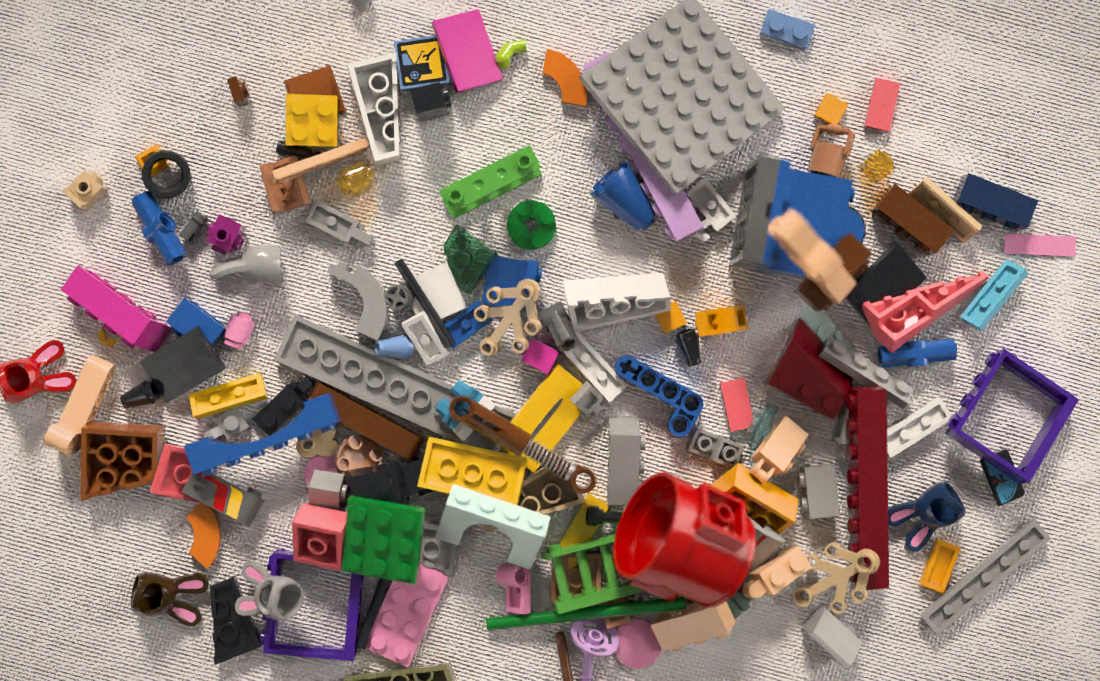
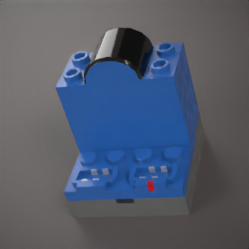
[729,155,866,279]

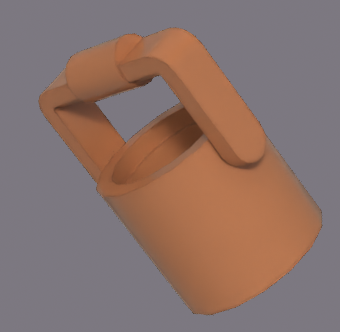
[808,124,855,178]

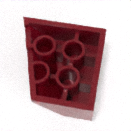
[764,318,852,420]

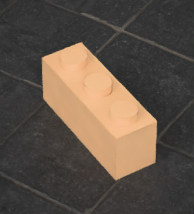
[650,602,736,651]

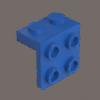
[482,256,543,311]

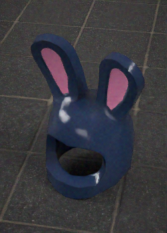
[888,481,966,552]

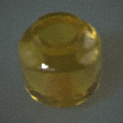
[337,161,376,198]

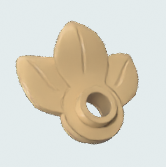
[296,423,339,458]

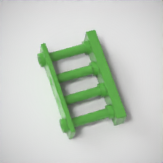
[439,145,542,219]
[540,533,644,614]

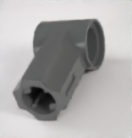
[539,301,579,351]

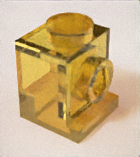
[858,149,896,184]

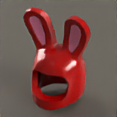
[0,339,77,404]

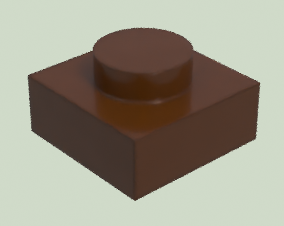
[227,76,250,107]

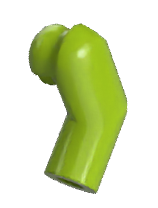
[495,39,527,69]

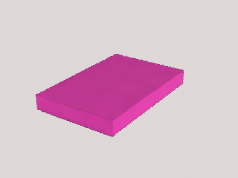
[431,9,503,93]

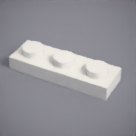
[562,332,628,403]
[887,397,952,458]

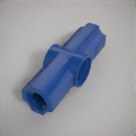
[131,191,187,266]
[877,339,958,368]

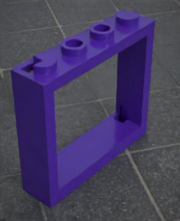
[945,349,1079,484]
[260,550,364,661]

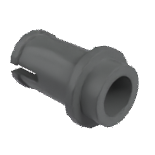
[179,211,209,244]

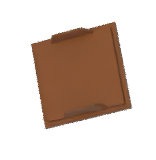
[284,65,346,115]

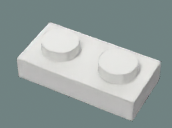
[402,311,450,365]

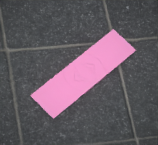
[1004,234,1076,256]

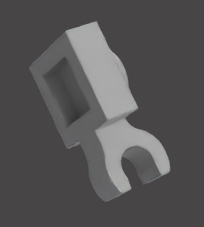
[203,407,250,440]

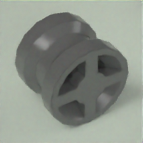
[385,284,415,310]

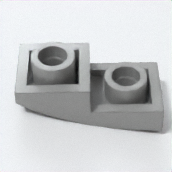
[685,426,744,468]

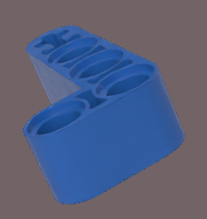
[614,356,703,437]

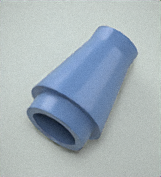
[375,335,414,359]

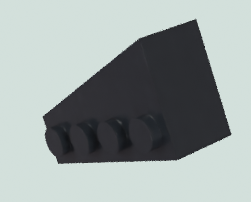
[345,461,409,506]

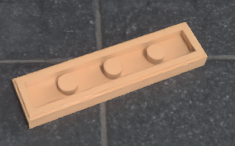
[270,138,369,184]

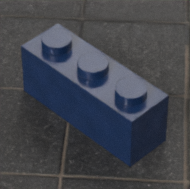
[953,173,1039,232]

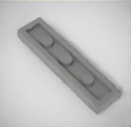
[819,336,913,409]

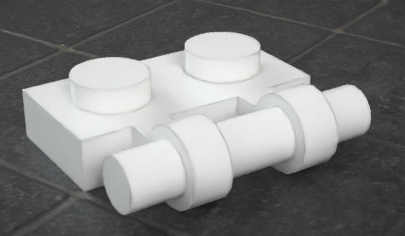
[686,177,736,243]

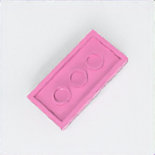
[366,562,449,667]

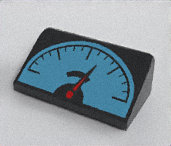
[980,449,1025,506]

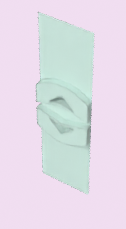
[799,305,856,352]

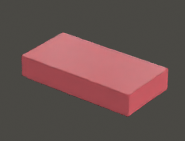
[864,77,900,132]
[720,378,755,432]

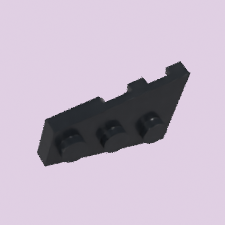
[210,576,262,665]

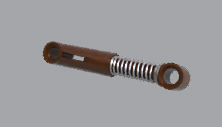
[449,395,596,494]

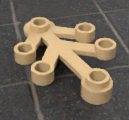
[474,279,542,357]
[792,542,880,614]

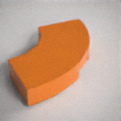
[542,48,587,108]
[186,502,221,569]

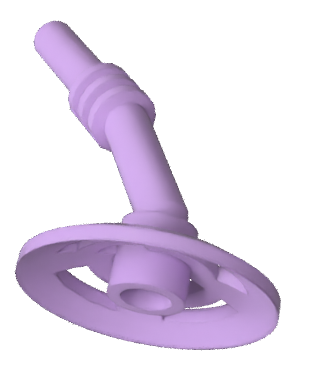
[571,618,619,681]

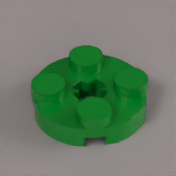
[507,200,556,251]

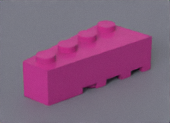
[60,265,171,352]

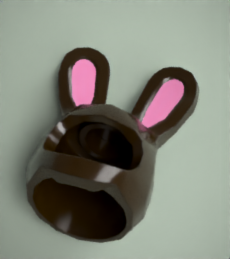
[131,572,209,626]

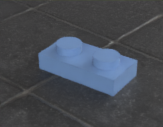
[760,9,815,50]

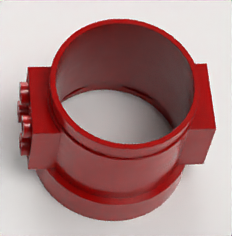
[613,472,756,607]

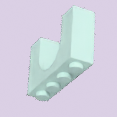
[435,484,550,569]

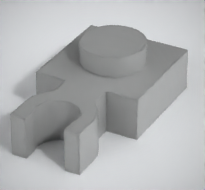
[570,381,610,422]

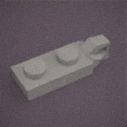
[304,199,374,246]

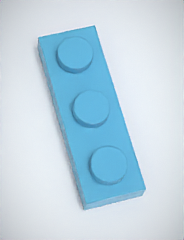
[960,259,1028,332]

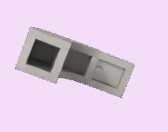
[327,262,389,341]

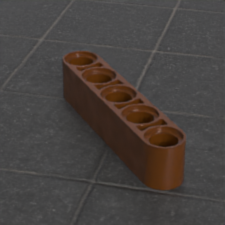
[308,381,425,461]

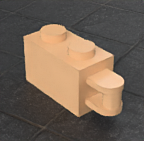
[750,416,809,484]
[742,546,812,598]

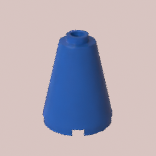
[589,161,656,230]

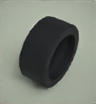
[142,150,190,198]

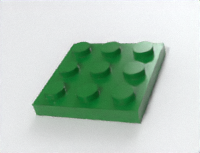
[342,496,425,584]

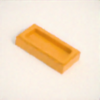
[918,538,961,594]

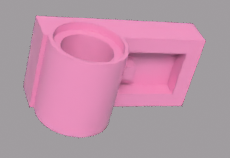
[496,562,531,614]

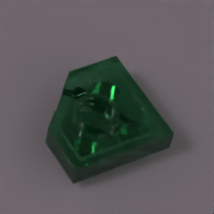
[443,225,498,294]

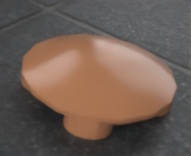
[334,435,384,480]

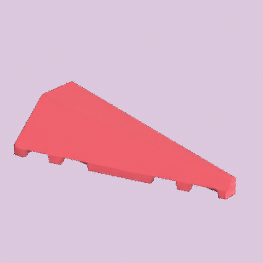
[862,271,988,353]

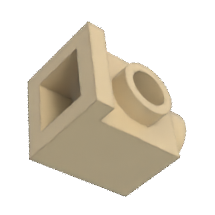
[62,170,108,211]

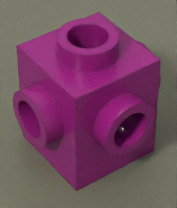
[206,214,247,255]

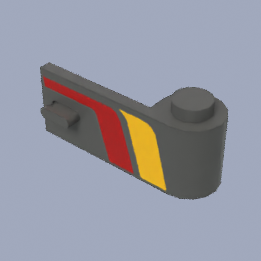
[182,472,264,527]

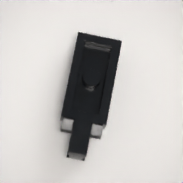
[252,377,314,436]

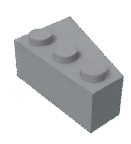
[607,417,645,505]

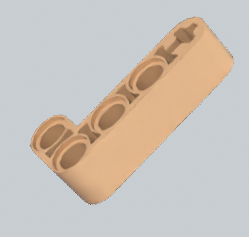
[43,355,116,455]

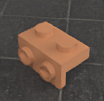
[260,156,311,213]

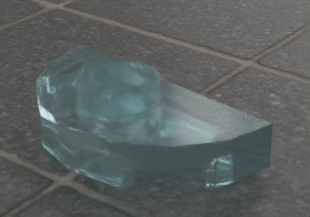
[747,404,780,451]

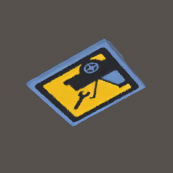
[394,35,450,90]

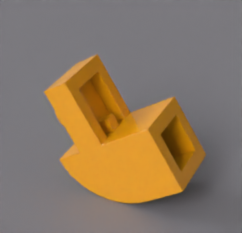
[695,305,748,337]

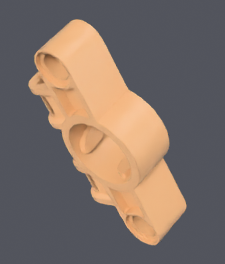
[769,210,856,304]

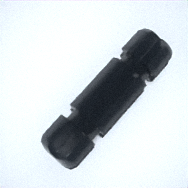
[276,140,321,161]

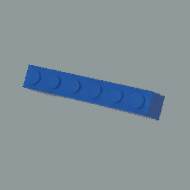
[184,393,341,477]

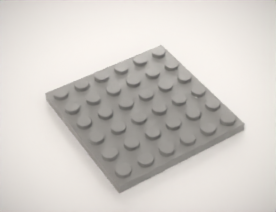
[579,0,786,196]

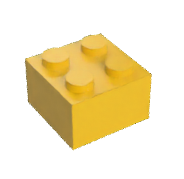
[285,94,338,147]

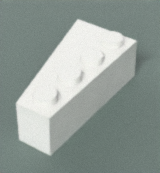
[347,53,399,166]
[563,273,671,332]

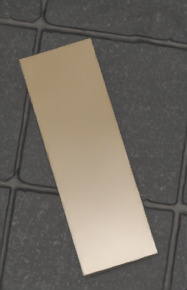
[909,176,982,243]

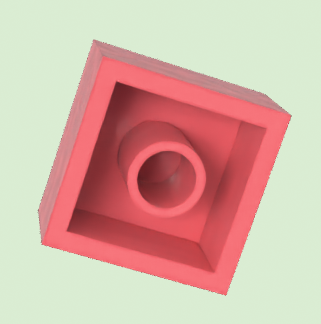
[292,503,347,571]

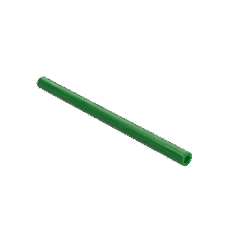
[486,597,686,631]

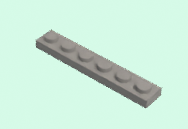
[919,519,1051,636]

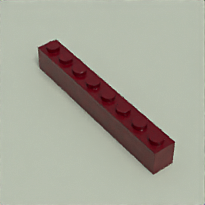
[845,386,889,590]

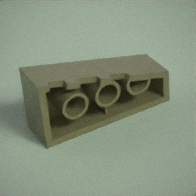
[344,662,457,681]

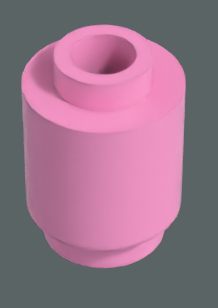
[223,311,255,350]

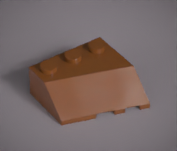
[81,421,165,501]

